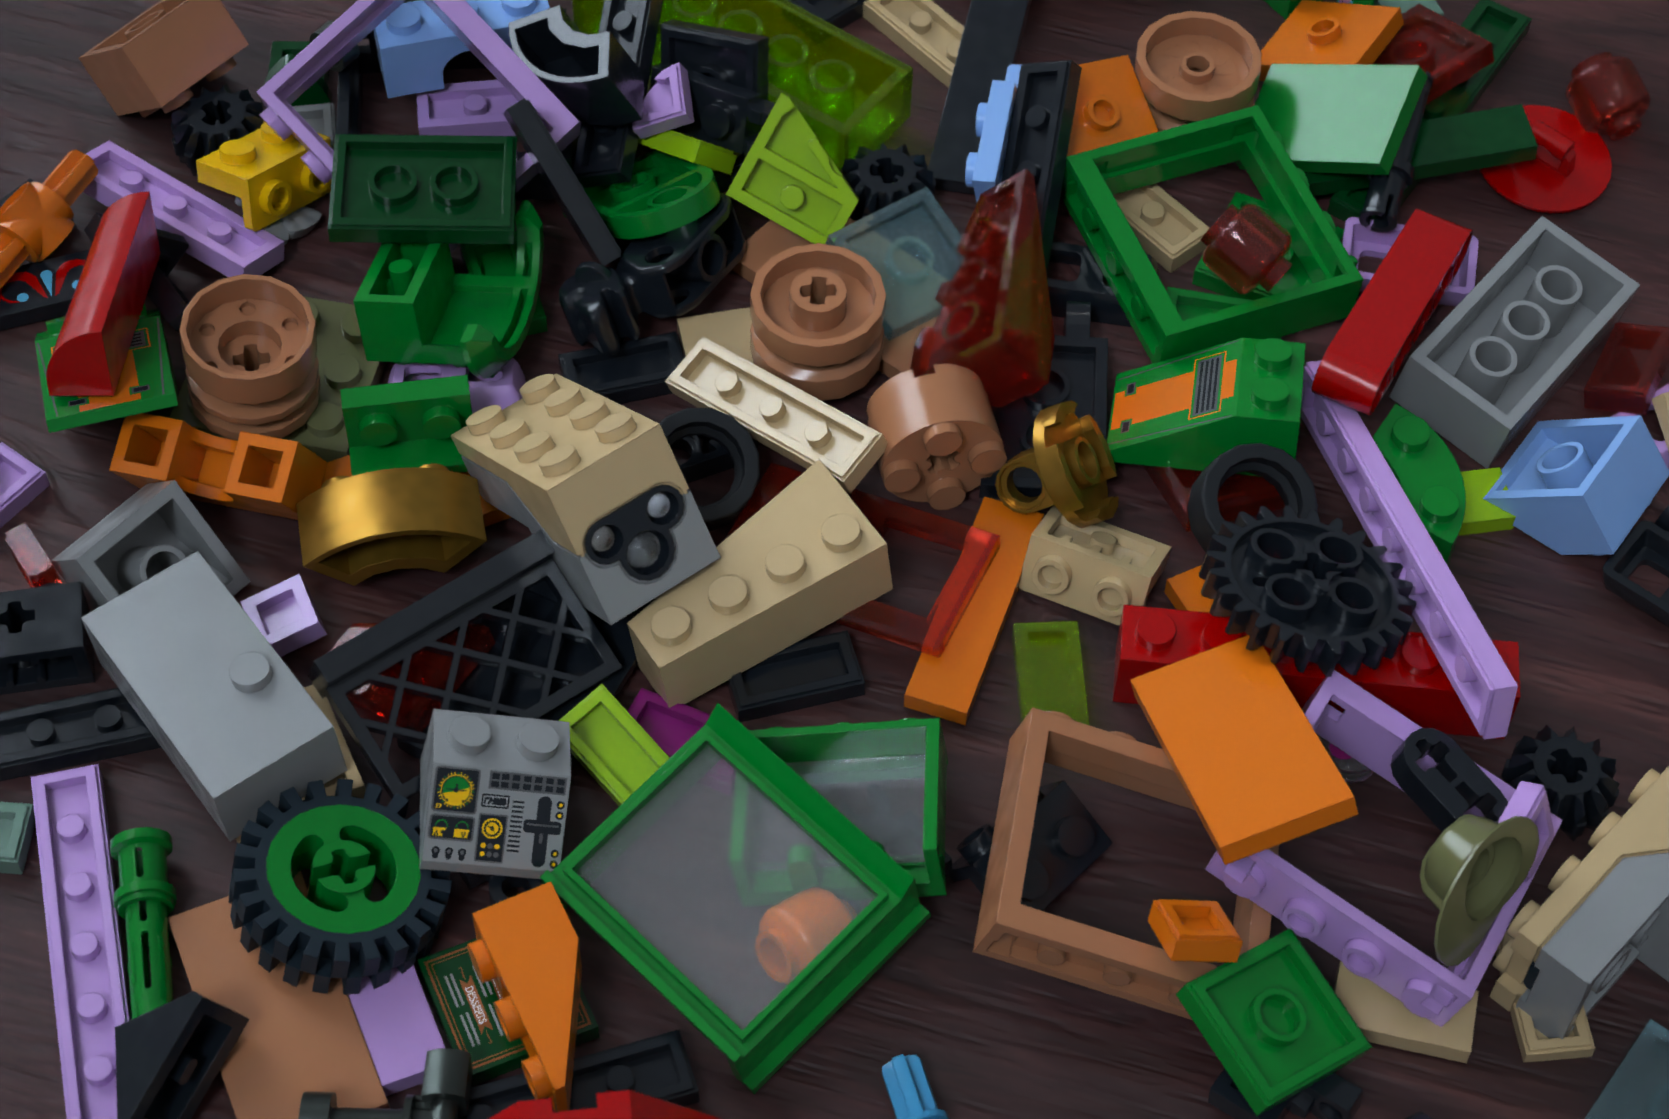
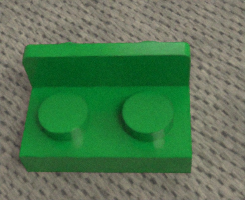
[340,375,472,476]

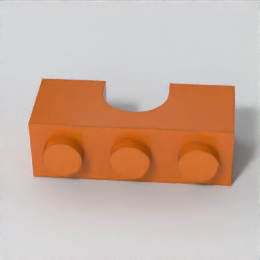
[109,413,328,520]

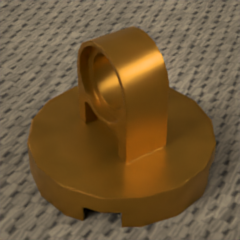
[995,400,1119,529]

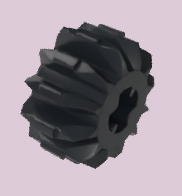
[170,83,265,176]
[840,141,936,240]
[1501,725,1619,842]

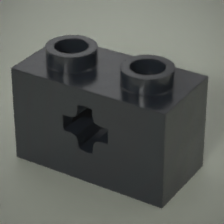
[0,582,95,695]

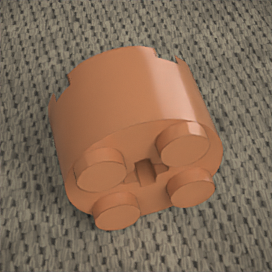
[866,363,1007,510]

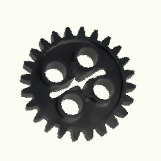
[1199,506,1416,677]

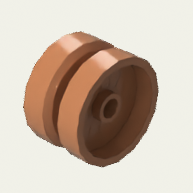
[1134,11,1262,131]
[750,243,886,401]

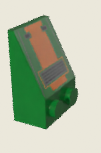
[35,302,178,433]
[1107,337,1306,477]

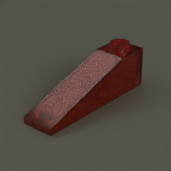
[910,169,1055,407]

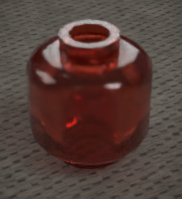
[1565,52,1651,140]
[1200,204,1293,294]

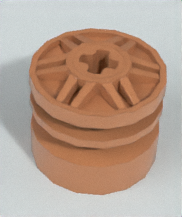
[179,274,321,441]

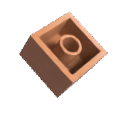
[79,0,249,117]

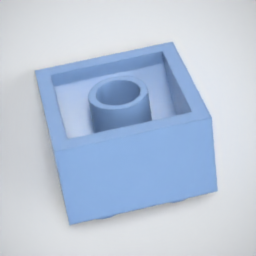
[1483,415,1669,556]

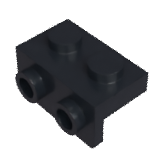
[949,780,1113,911]

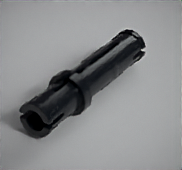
[1359,71,1434,232]

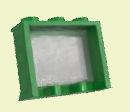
[729,718,948,907]

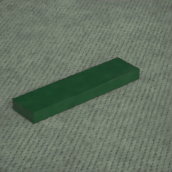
[1304,104,1538,197]

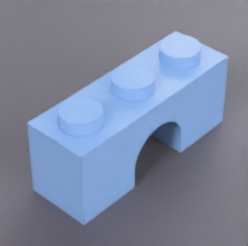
[374,0,550,98]

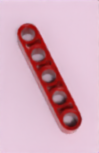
[1311,209,1473,416]

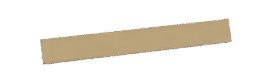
[863,0,1215,273]

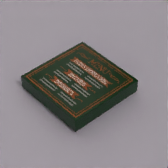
[417,938,599,1087]

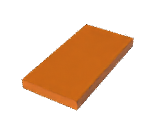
[1130,635,1358,865]

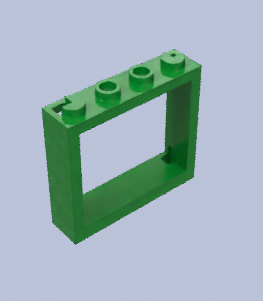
[1060,105,1363,364]

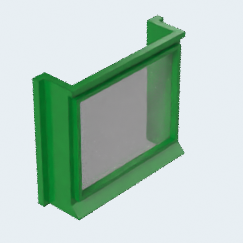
[540,703,931,1094]

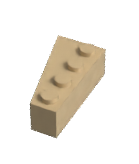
[627,459,893,708]

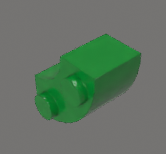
[1372,404,1466,566]

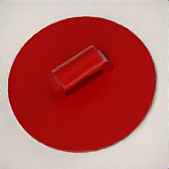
[1479,105,1612,213]

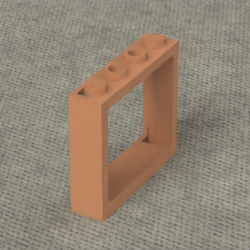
[973,707,1280,1020]

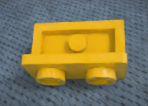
[196,122,332,232]

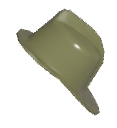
[1420,814,1539,966]

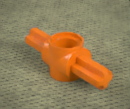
[0,149,98,289]

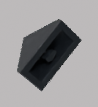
[115,991,249,1119]

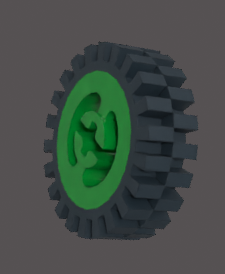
[228,779,452,995]

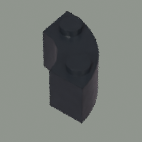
[509,5,644,127]

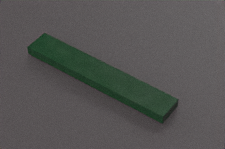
[1327,0,1532,222]

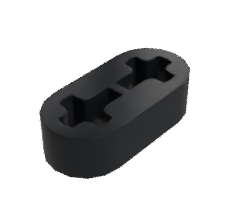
[1391,728,1508,832]

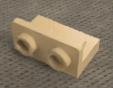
[1019,505,1172,626]

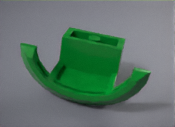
[353,200,543,379]

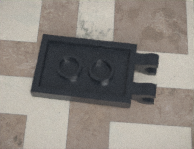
[979,297,1108,499]

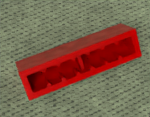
[46,192,160,396]

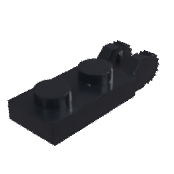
[650,62,775,156]

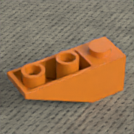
[467,881,582,1112]

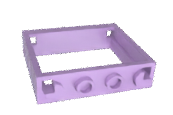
[257,0,581,253]
[1205,670,1563,1027]

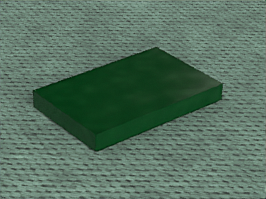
[328,134,518,244]

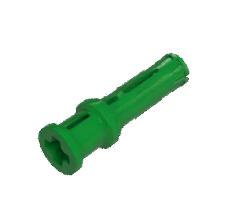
[110,827,177,1019]

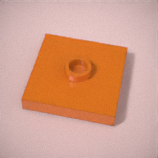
[1259,0,1404,81]
[1067,55,1159,156]

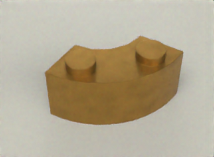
[296,463,487,586]

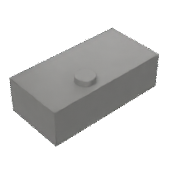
[1389,216,1640,469]
[81,551,347,841]

